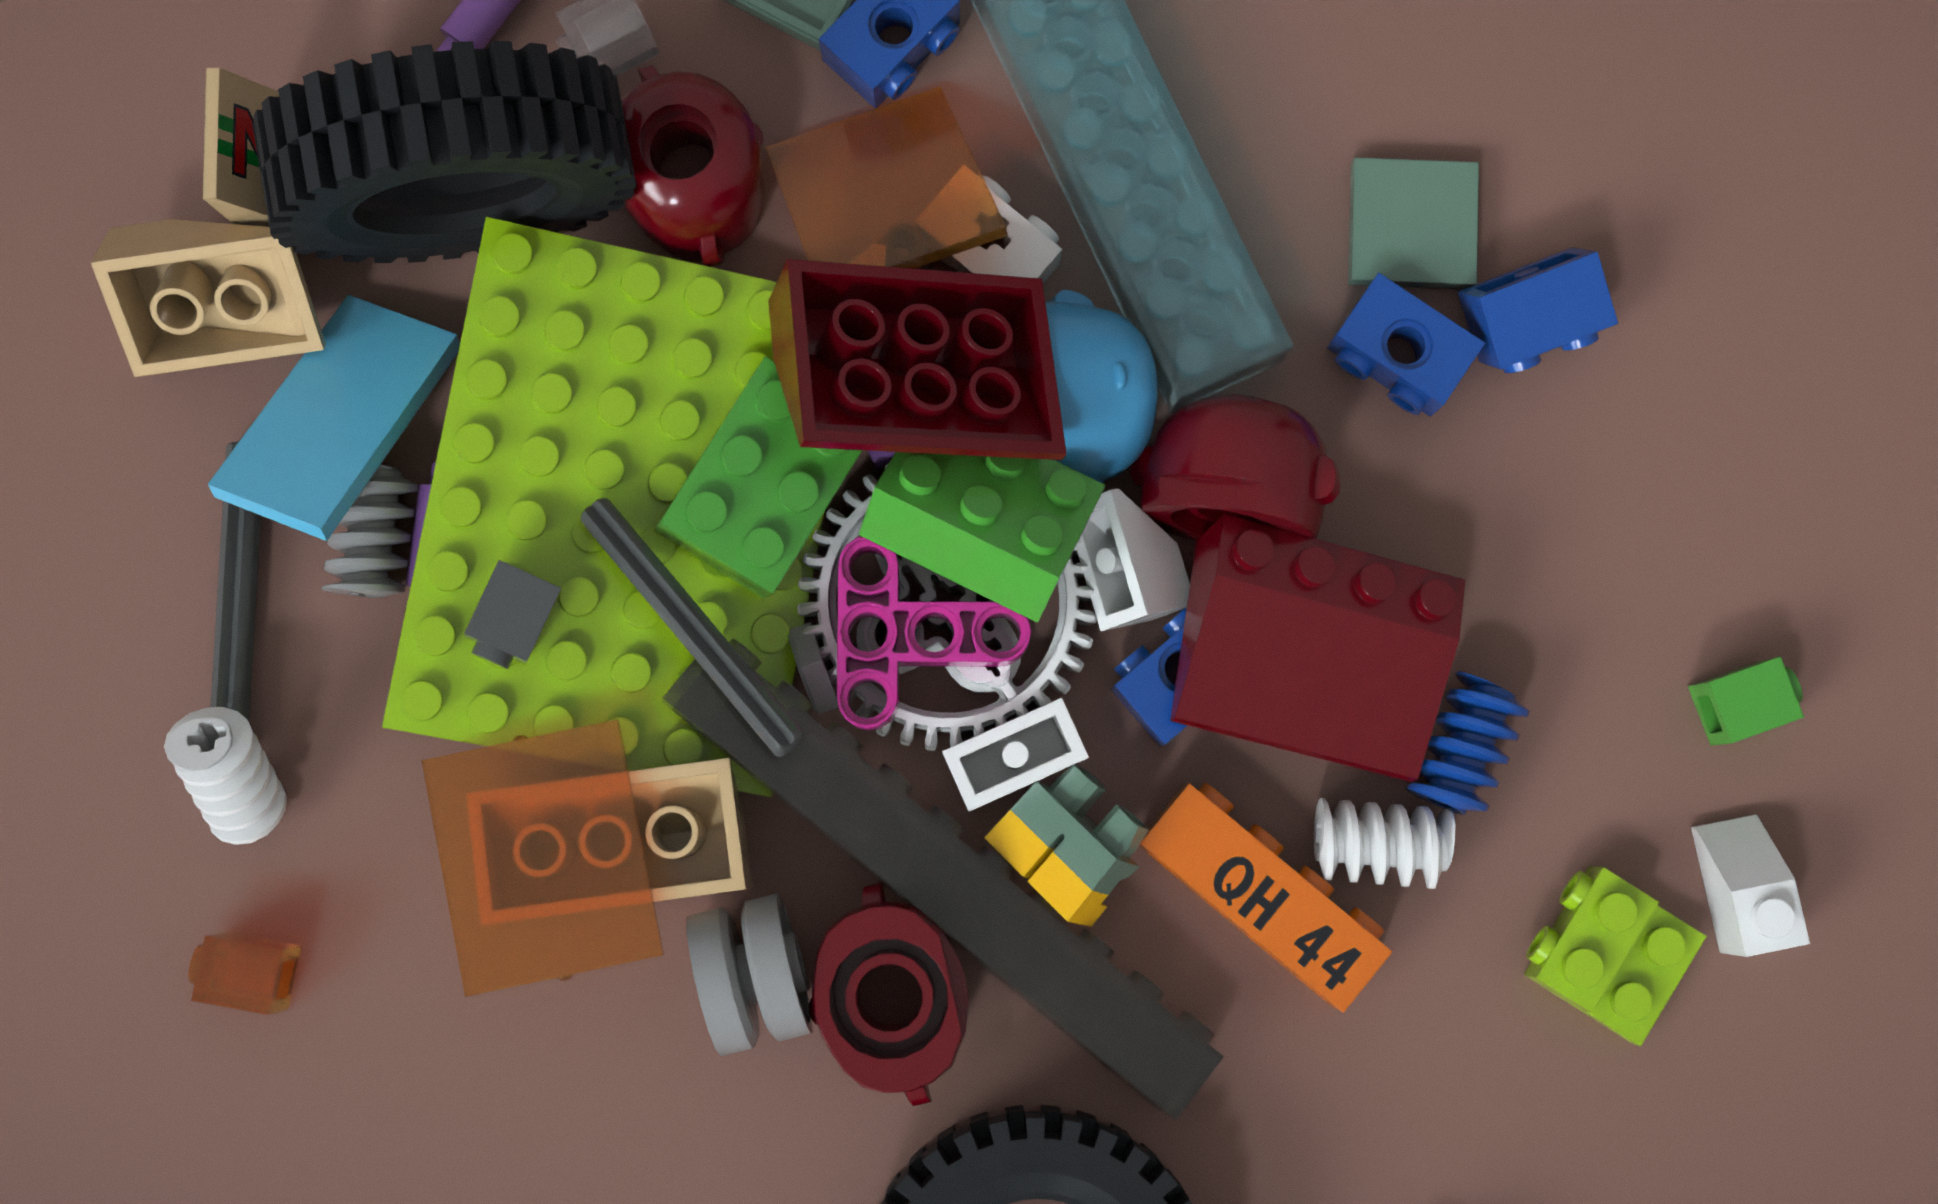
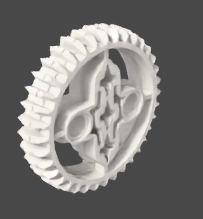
[797,464,1097,751]

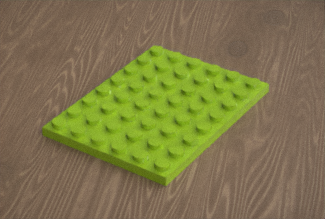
[382,217,825,797]

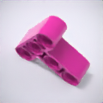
[837,537,1031,731]

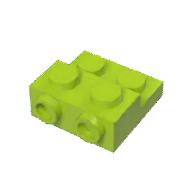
[1524,866,1707,1047]

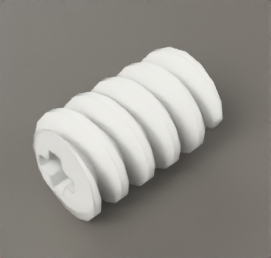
[164,707,287,845]
[1313,798,1456,889]

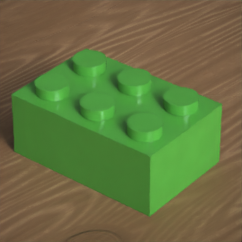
[654,357,862,599]
[859,452,1106,623]

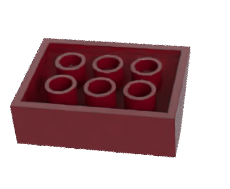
[768,259,1067,460]
[1170,514,1465,782]

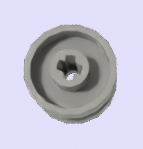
[686,893,813,1057]

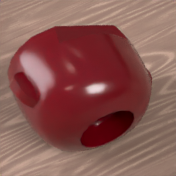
[621,65,763,267]
[1130,394,1341,540]
[808,882,969,1106]

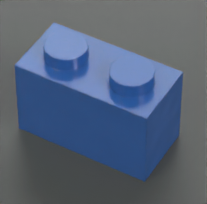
[1458,247,1618,373]

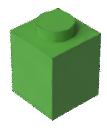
[1688,656,1804,746]

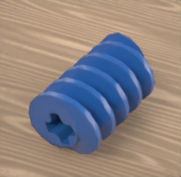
[1406,671,1530,815]

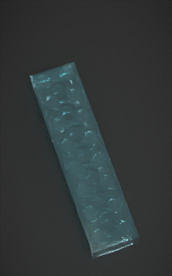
[971,0,1294,413]

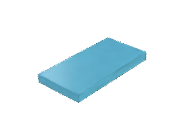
[208,295,460,541]

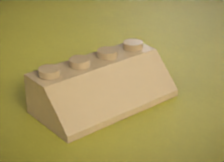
[467,758,753,925]

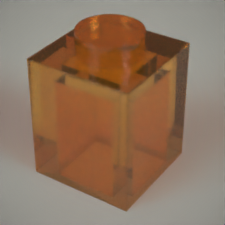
[188,932,301,1015]

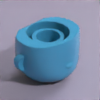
[1045,290,1158,483]

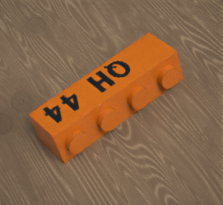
[1139,782,1393,1013]

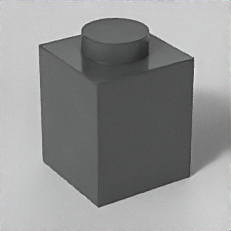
[464,560,561,669]

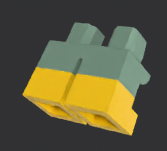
[984,764,1149,927]

